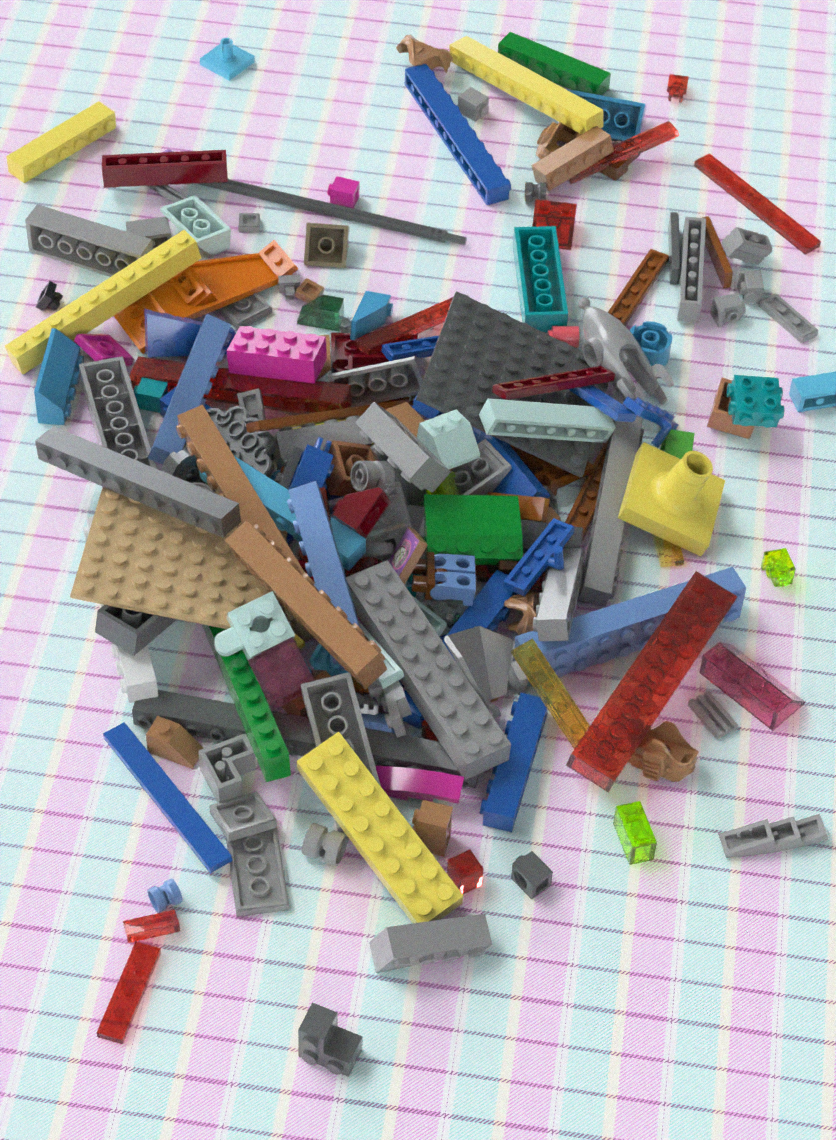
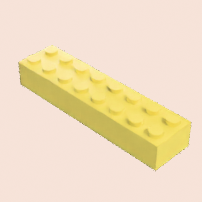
[296,732,464,923]

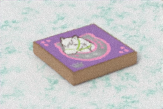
[388,526,428,585]

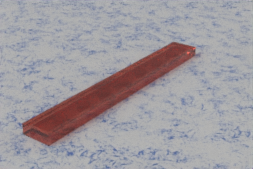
[694,153,821,255]

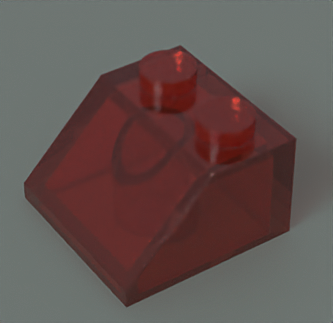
[532,199,577,250]

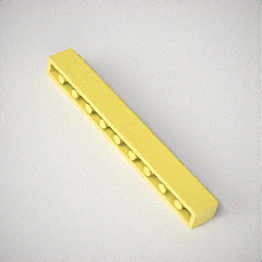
[449,36,603,134]
[5,230,201,375]

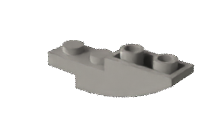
[368,680,412,737]

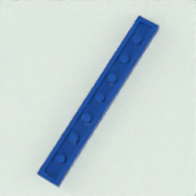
[103,722,232,874]

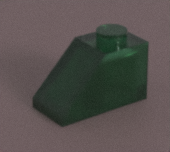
[297,294,344,331]

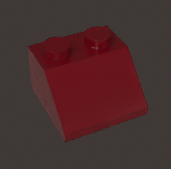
[332,487,391,539]

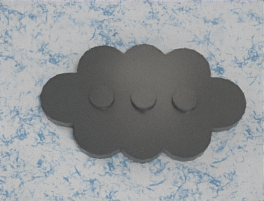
[206,406,277,478]

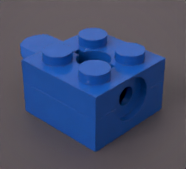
[288,436,334,496]

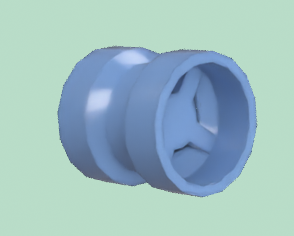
[147,878,183,913]

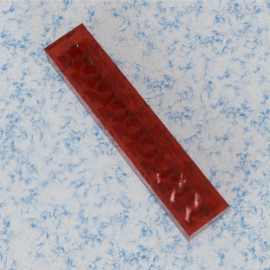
[566,571,738,793]

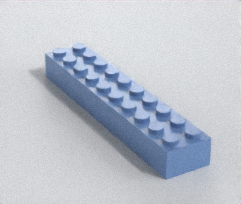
[513,567,746,687]

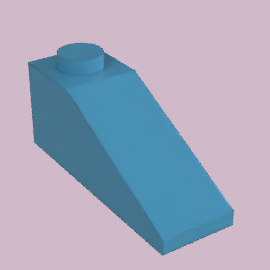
[350,291,393,340]

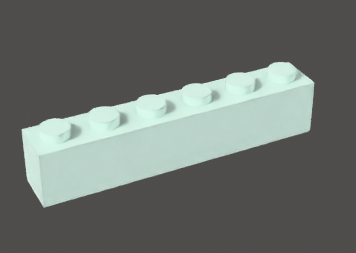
[479,398,615,443]

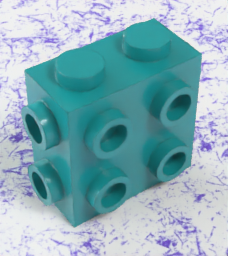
[727,375,785,428]

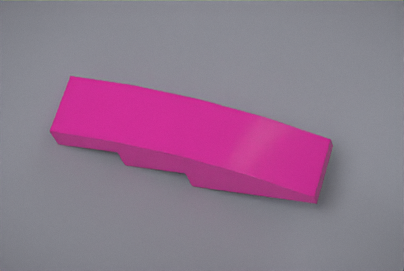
[375,766,464,804]

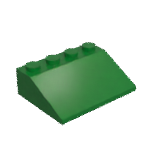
[424,494,523,565]

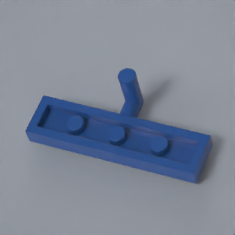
[623,396,679,448]
[503,518,574,596]

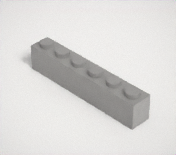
[677,216,706,323]
[533,548,584,641]

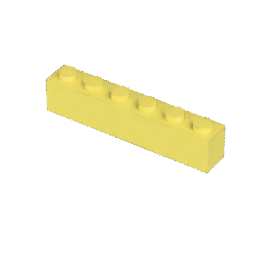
[6,101,116,183]

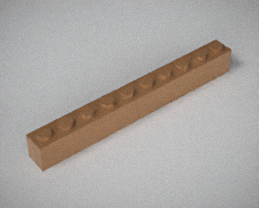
[176,405,305,574]

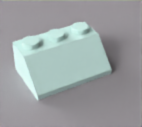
[160,195,231,256]

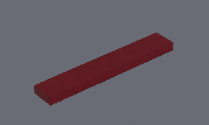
[492,366,615,400]

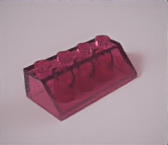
[699,642,805,731]

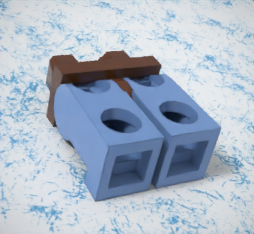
[412,552,476,606]

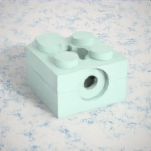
[214,591,295,663]

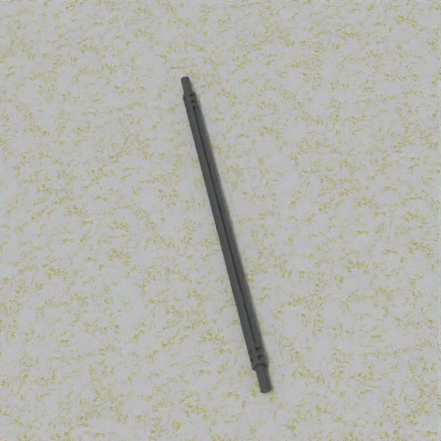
[198,179,467,245]

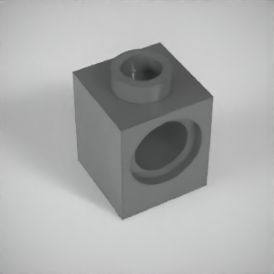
[511,851,553,899]

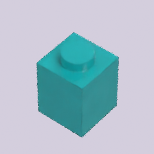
[134,377,169,413]

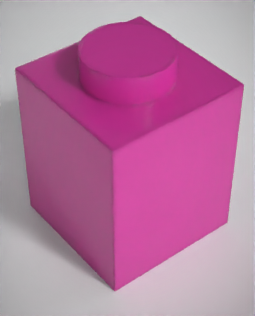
[327,176,360,208]

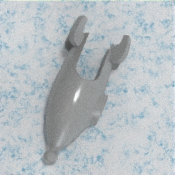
[578,297,674,405]

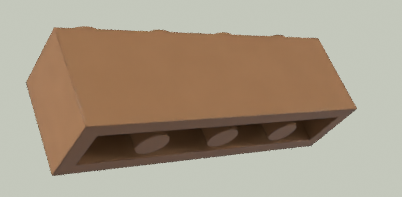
[531,126,614,191]

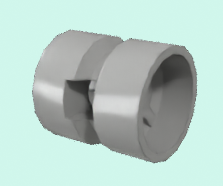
[350,461,395,491]
[302,823,348,866]

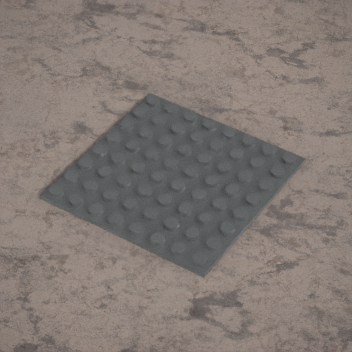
[416,291,609,478]

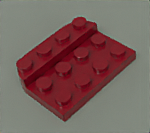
[330,333,418,374]

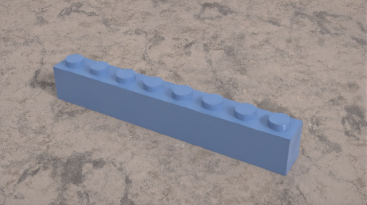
[148,314,232,465]
[287,481,361,671]

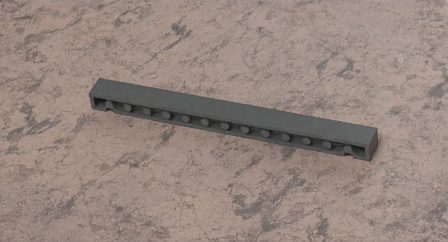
[132,690,479,788]

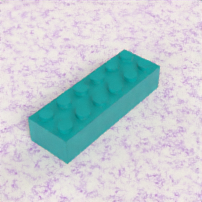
[512,226,568,333]

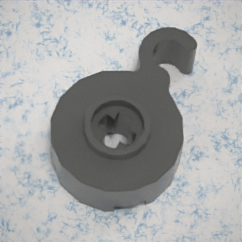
[161,447,205,484]

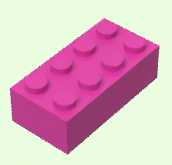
[227,326,327,384]

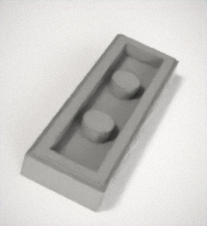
[759,293,819,344]

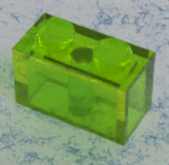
[613,801,657,865]

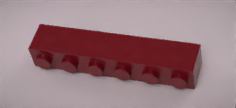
[102,149,228,188]

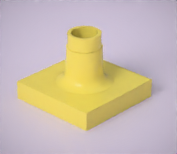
[618,442,725,557]

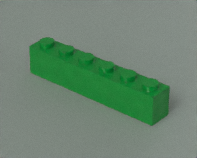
[498,32,611,96]

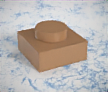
[295,278,325,306]

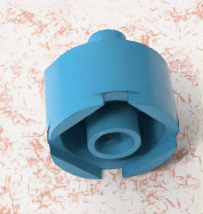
[630,321,673,367]

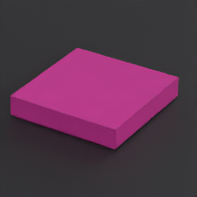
[74,334,135,366]

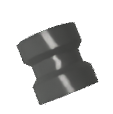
[525,182,546,203]

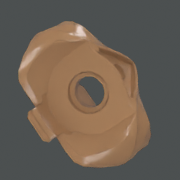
[396,34,453,73]
[536,122,582,159]
[504,590,540,635]
[625,721,699,782]

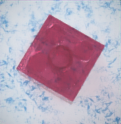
[248,637,316,709]

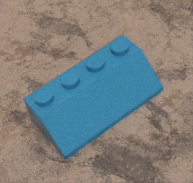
[567,89,647,144]
[34,328,84,426]

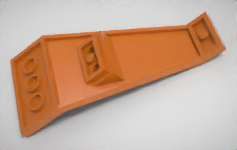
[114,240,298,354]

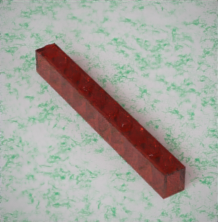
[130,356,352,420]

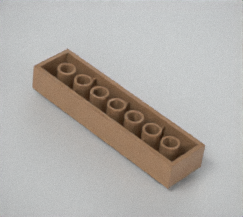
[225,520,387,690]

